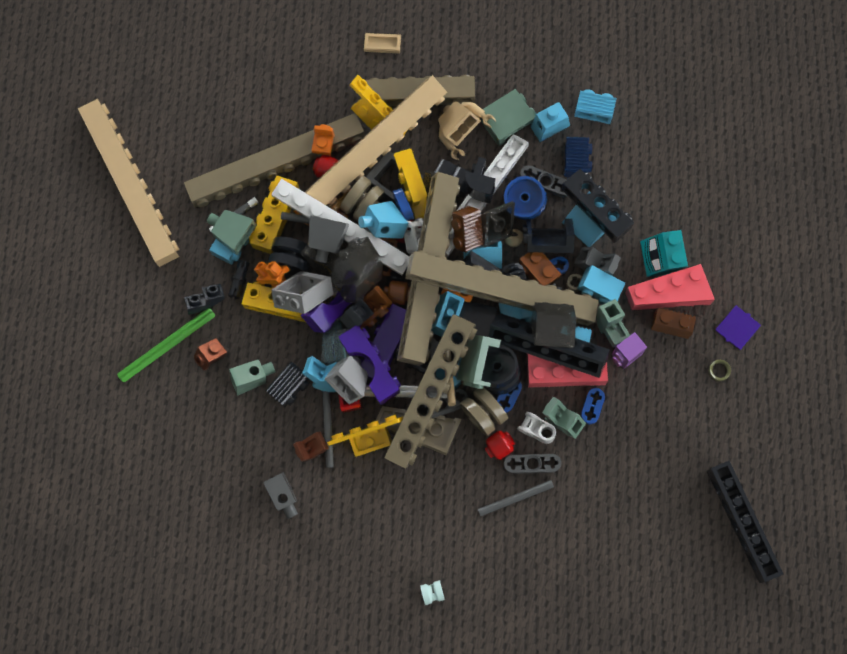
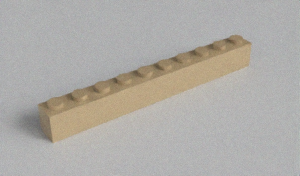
[305,75,447,207]
[78,99,180,267]

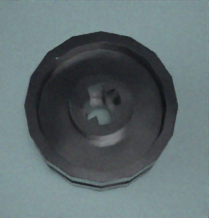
[267,237,314,275]
[481,345,522,395]

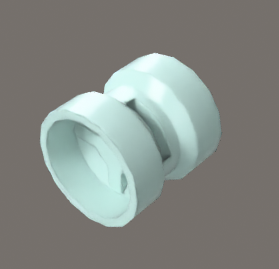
[420,580,445,605]

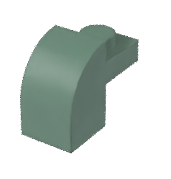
[596,299,630,347]
[542,397,586,439]

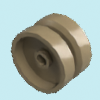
[339,176,385,222]
[459,387,508,436]

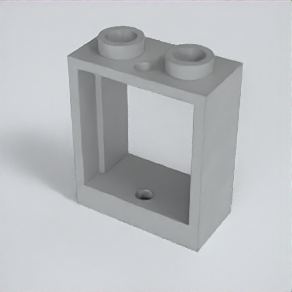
[271,271,333,314]

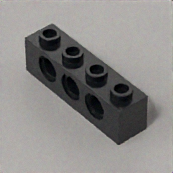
[562,169,634,243]

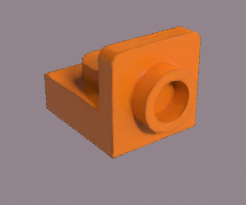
[311,124,335,156]

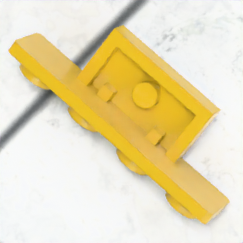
[350,75,407,135]
[394,149,428,219]
[327,414,403,457]

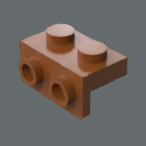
[518,252,561,286]
[360,286,393,329]

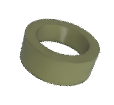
[708,359,731,382]

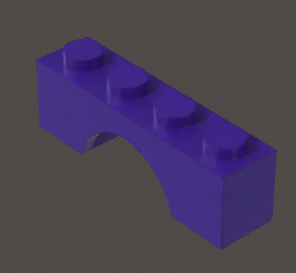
[301,262,371,333]
[338,325,401,405]

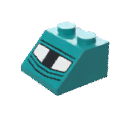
[640,230,688,277]

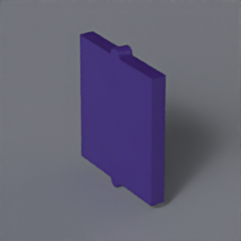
[715,305,761,350]

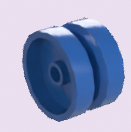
[504,176,547,220]

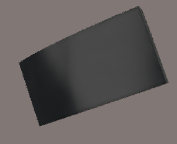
[184,284,225,315]

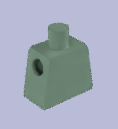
[207,210,256,255]
[229,360,275,396]

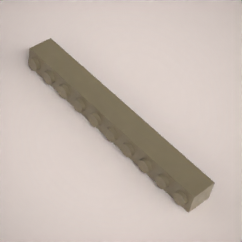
[184,113,365,207]
[397,172,460,366]
[405,250,599,326]

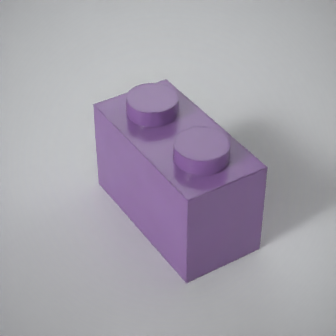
[612,332,647,369]

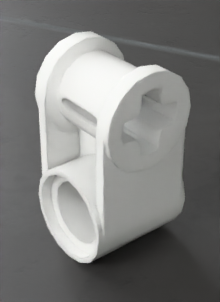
[404,218,423,255]
[517,412,556,444]

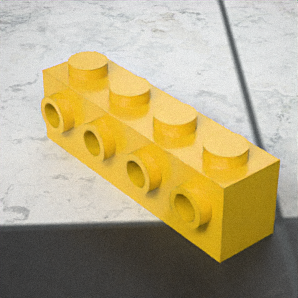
[249,175,300,254]
[242,282,323,322]

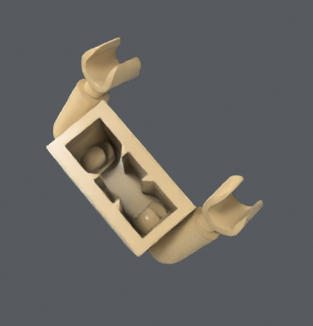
[438,101,496,160]

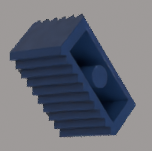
[564,137,592,177]

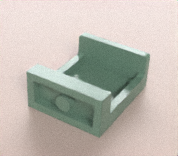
[480,89,536,146]
[457,335,501,389]

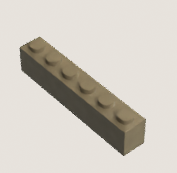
[365,75,475,106]

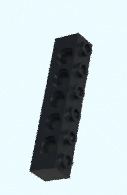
[488,312,610,378]
[706,460,783,583]

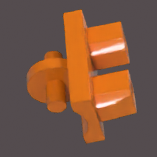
[254,261,290,288]

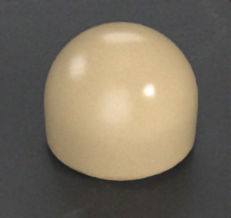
[504,229,523,247]

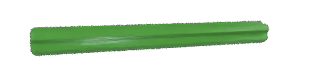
[117,308,215,382]

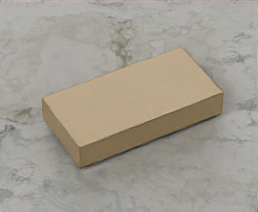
[364,33,401,53]

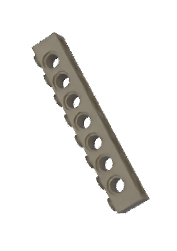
[384,314,477,469]

